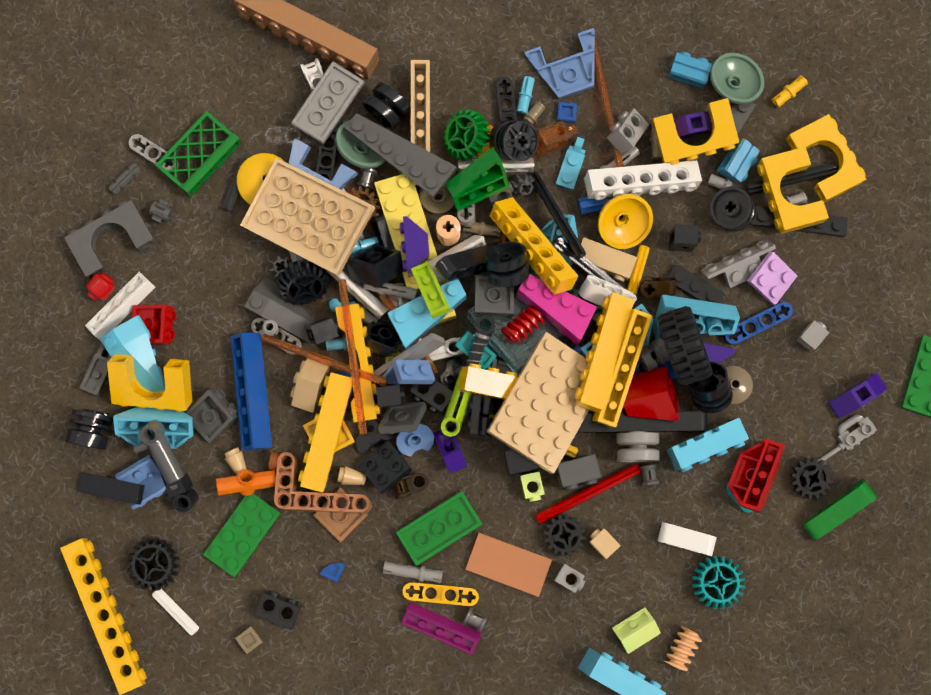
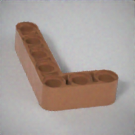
[274,452,372,514]

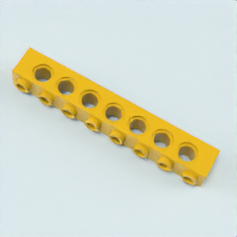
[60,538,147,695]

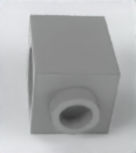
[796,320,830,352]
[554,563,586,593]

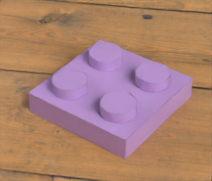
[747,251,797,305]

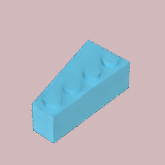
[388,280,466,350]

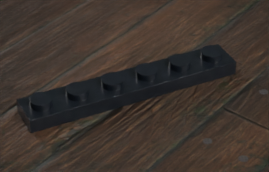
[734,206,848,237]

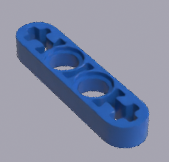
[724,302,793,345]

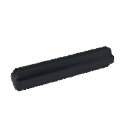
[222,158,246,212]

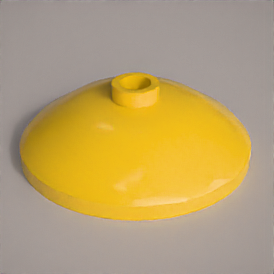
[237,153,285,205]
[598,194,653,249]

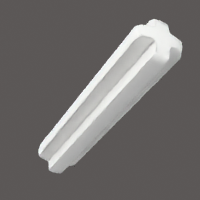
[152,588,199,635]

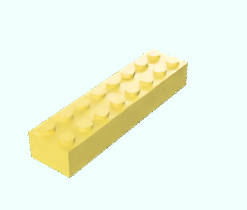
[374,174,456,324]

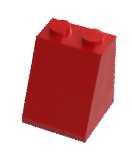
[622,366,679,421]

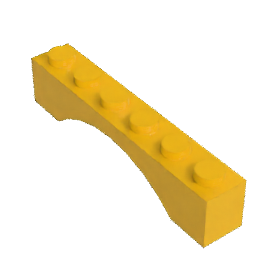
[335,304,380,422]

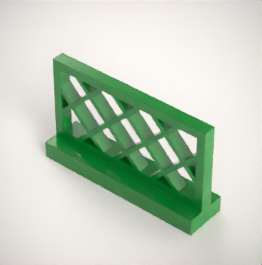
[155,111,241,198]

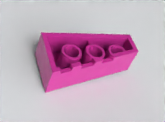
[516,274,597,346]

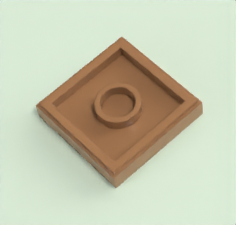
[313,487,368,543]

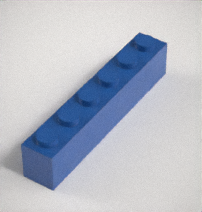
[230,333,272,451]

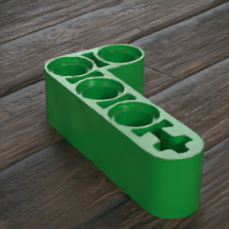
[802,478,877,541]

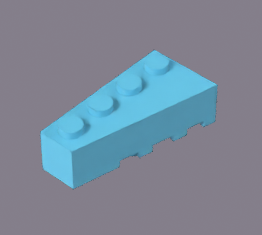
[652,295,740,339]
[666,418,749,472]
[578,648,666,695]

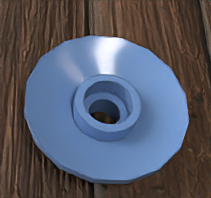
[396,424,434,456]

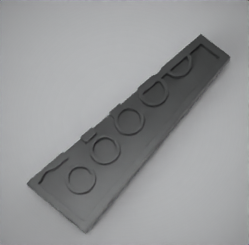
[345,113,457,198]

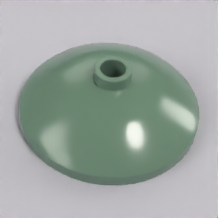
[710,53,764,104]
[335,120,385,168]

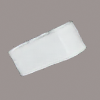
[578,275,637,306]
[657,522,717,556]

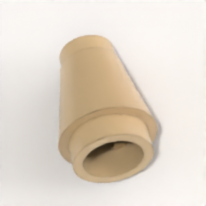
[224,447,247,476]
[337,466,366,486]

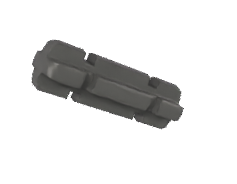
[108,163,140,195]

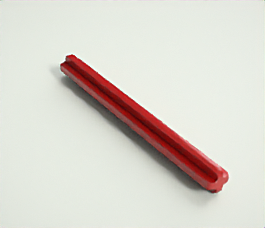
[535,464,641,523]

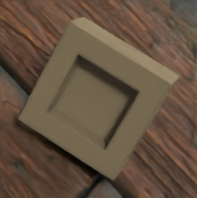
[235,626,264,654]

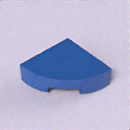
[320,563,346,582]

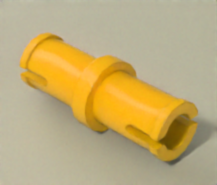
[771,75,808,108]

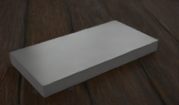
[291,62,365,145]

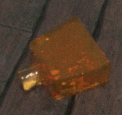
[536,121,577,158]

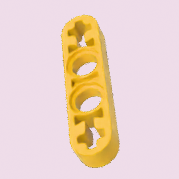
[403,582,479,606]

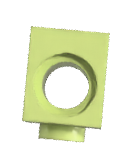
[520,472,545,502]

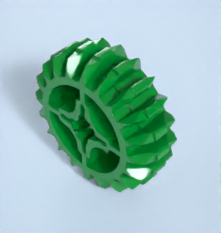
[442,109,491,161]

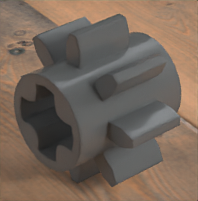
[511,172,535,197]
[149,199,173,224]
[270,256,293,279]

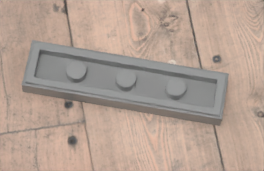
[374,333,446,379]

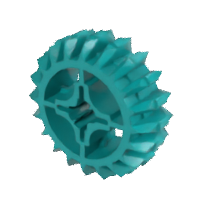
[692,556,745,609]

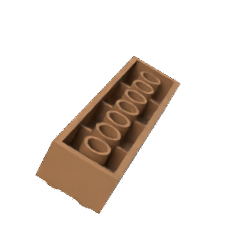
[233,0,379,80]

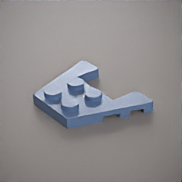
[525,28,595,99]
[289,139,358,190]

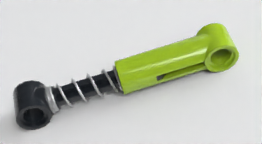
[441,315,496,437]

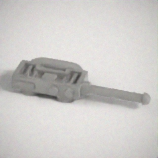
[817,414,877,463]

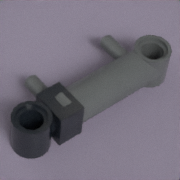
[133,420,198,513]

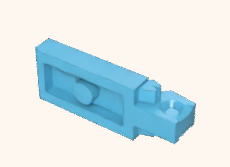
[555,137,586,191]

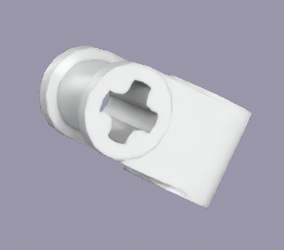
[300,58,324,91]

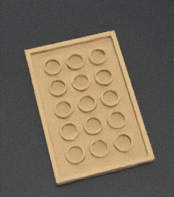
[240,158,375,276]
[487,332,589,474]

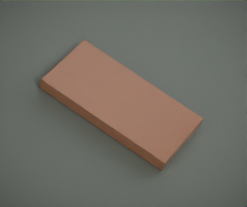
[465,533,552,597]

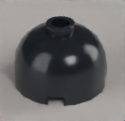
[365,319,402,357]

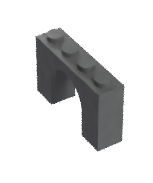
[64,200,157,279]

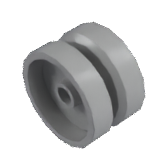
[616,431,660,462]

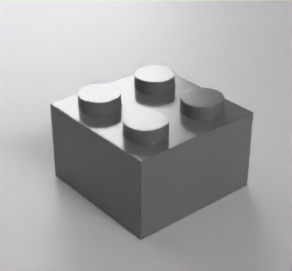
[556,454,601,491]

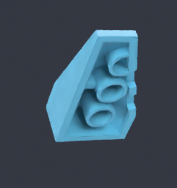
[100,315,165,392]

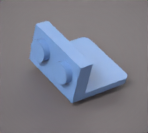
[380,359,435,384]
[115,455,166,509]

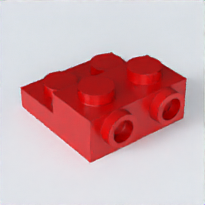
[132,305,177,345]

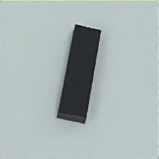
[77,472,145,505]

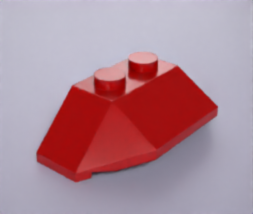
[728,439,785,513]

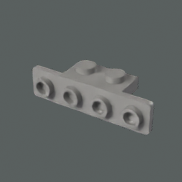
[700,240,776,288]

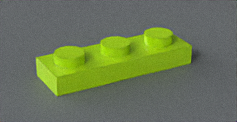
[411,261,451,319]

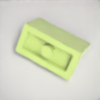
[612,607,661,654]

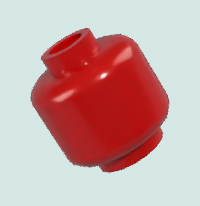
[86,272,115,301]

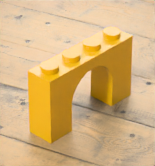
[652,98,739,165]
[786,114,866,203]
[757,147,829,234]
[107,354,192,412]

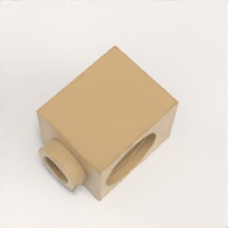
[589,528,620,559]

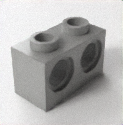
[607,108,649,154]

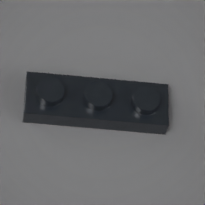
[668,264,725,303]

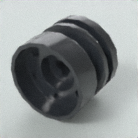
[489,120,539,161]
[688,361,733,413]
[65,409,113,450]

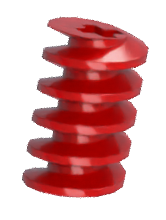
[501,305,545,345]

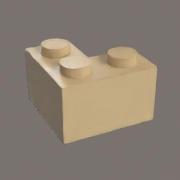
[290,354,331,413]

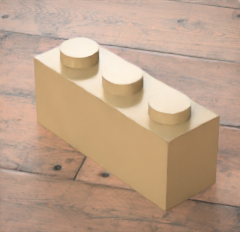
[577,238,637,283]

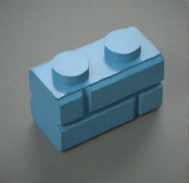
[668,52,713,89]
[717,138,760,183]

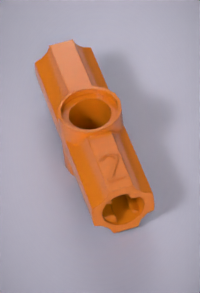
[216,470,276,496]

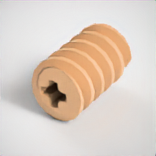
[436,215,460,246]
[664,626,702,671]

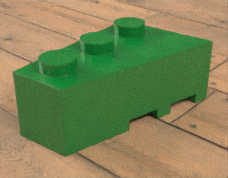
[445,147,510,211]

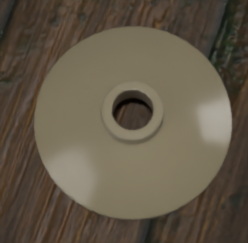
[419,180,454,214]
[726,366,753,404]

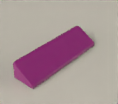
[401,602,482,655]

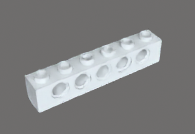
[584,160,702,200]

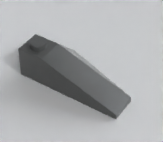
[244,277,315,346]

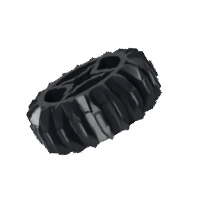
[277,259,329,306]
[126,538,180,591]

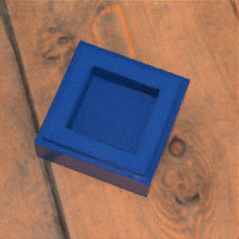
[557,102,577,123]

